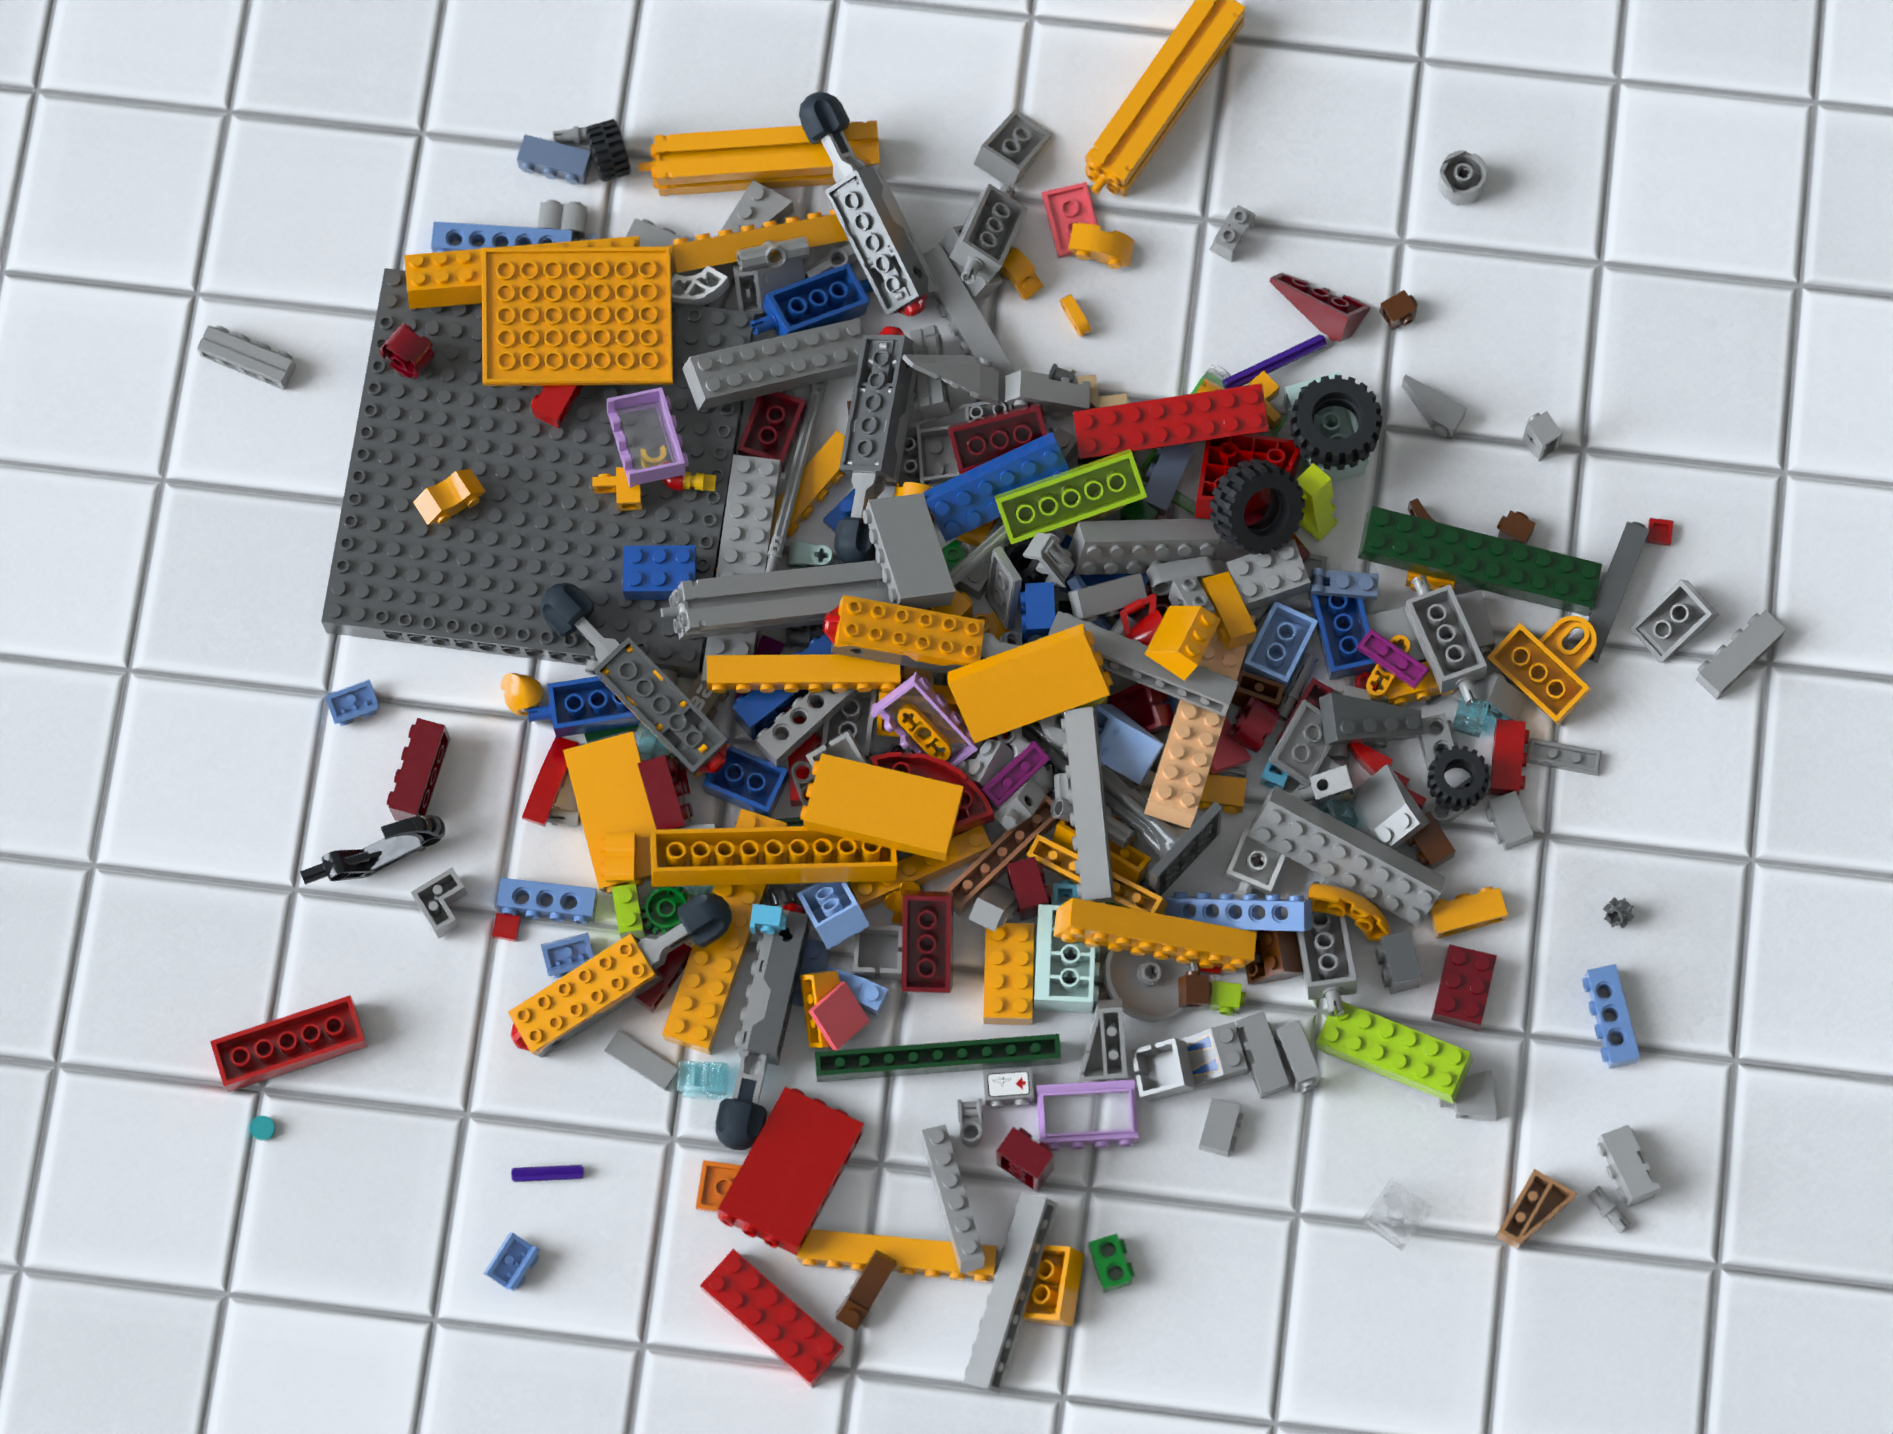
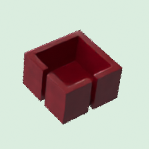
[1108,683,1174,735]
[1007,856,1052,921]

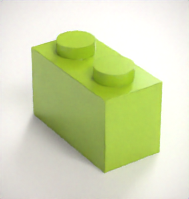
[612,883,645,939]

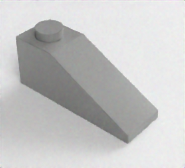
[1402,374,1467,439]

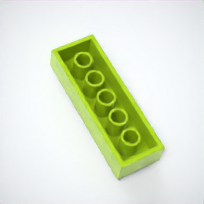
[994,449,1147,544]
[1316,1001,1473,1104]

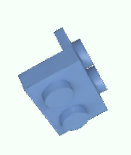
[324,679,380,726]
[541,933,594,978]
[483,1232,540,1291]

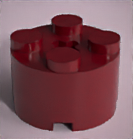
[379,323,434,379]
[1226,696,1280,753]

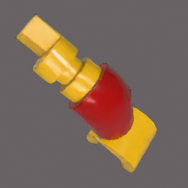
[641,445,716,492]

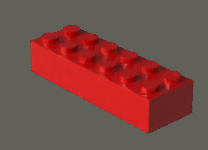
[210,995,368,1092]
[700,1249,845,1388]

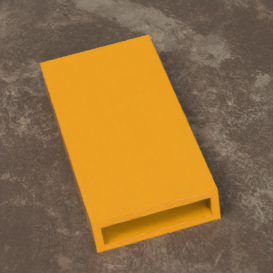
[948,623,1113,743]
[563,731,656,894]
[800,753,964,861]

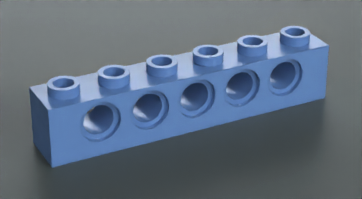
[431,221,574,253]
[1166,892,1312,931]

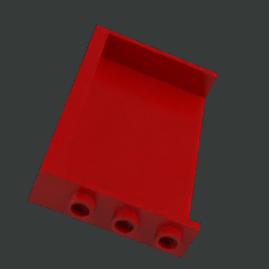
[718,1087,864,1256]

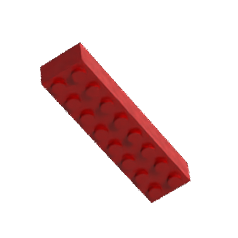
[1073,383,1270,459]

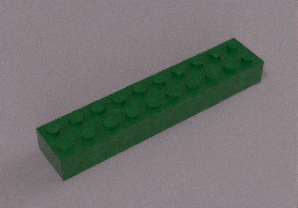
[1357,506,1602,616]

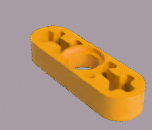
[1366,635,1410,699]
[897,703,951,761]

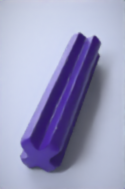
[511,1165,584,1182]

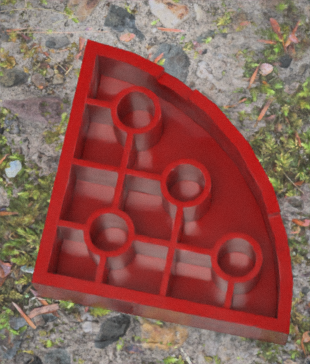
[1195,434,1301,519]
[870,752,994,835]

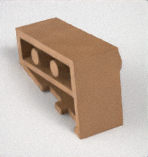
[1496,1169,1577,1249]

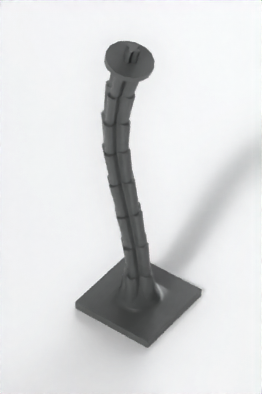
[938,672,1222,896]

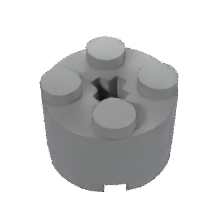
[1438,150,1487,205]

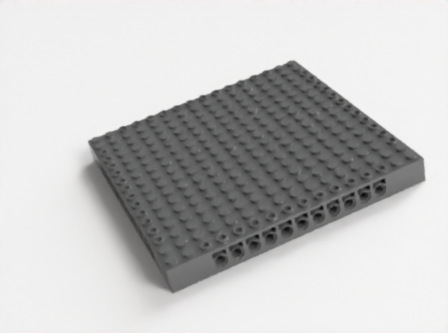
[321,268,756,679]

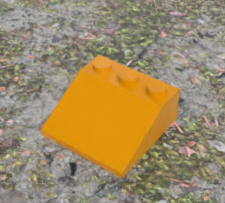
[1022,1245,1084,1327]

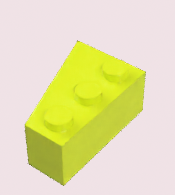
[1297,463,1338,542]

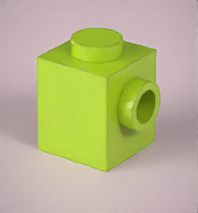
[1209,981,1246,1016]

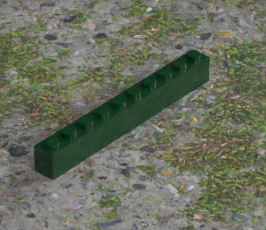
[815,1034,1061,1082]

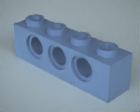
[496,877,598,924]
[1582,964,1640,1069]

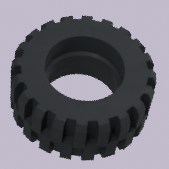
[1290,375,1382,471]
[1210,459,1305,555]

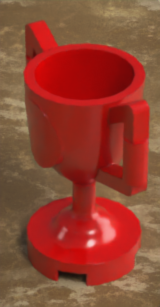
[1103,593,1163,688]

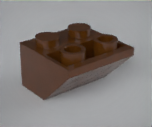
[1245,930,1303,985]

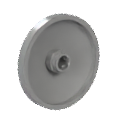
[1103,949,1198,1022]

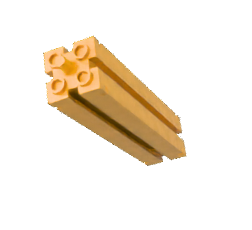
[1085,0,1245,197]
[638,120,880,196]

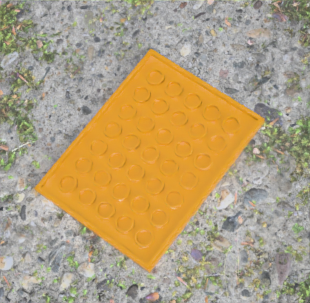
[481,246,673,386]

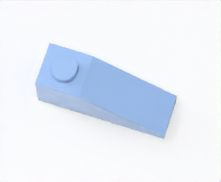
[827,966,889,1017]

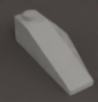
[902,354,999,406]

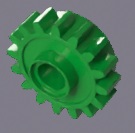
[640,886,689,935]

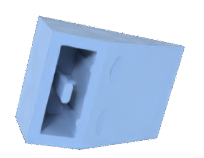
[1095,704,1164,784]

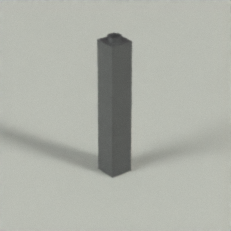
[1580,521,1649,663]

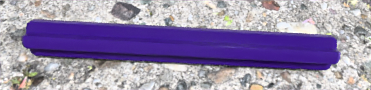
[1222,335,1327,389]

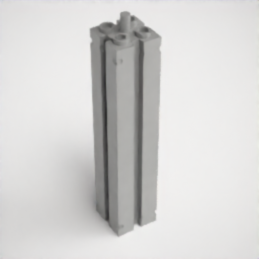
[661,560,893,640]

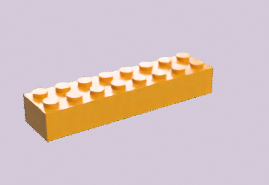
[1054,898,1257,973]

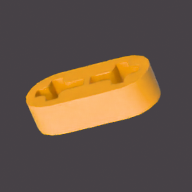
[1059,294,1091,337]

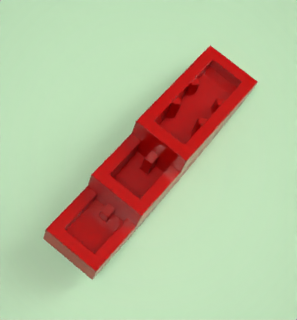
[522,737,579,827]
[1347,743,1427,810]

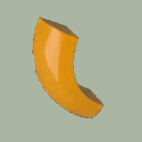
[1308,883,1392,941]

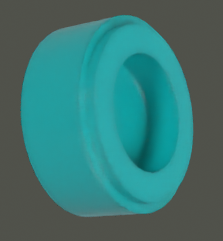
[250,1116,276,1141]

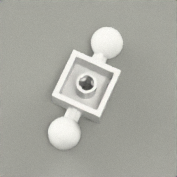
[1223,828,1286,917]

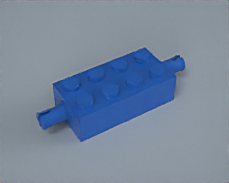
[750,263,874,336]
[527,676,643,738]

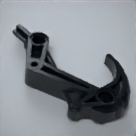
[300,815,446,885]

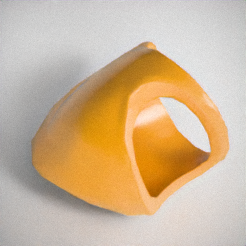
[500,673,544,716]

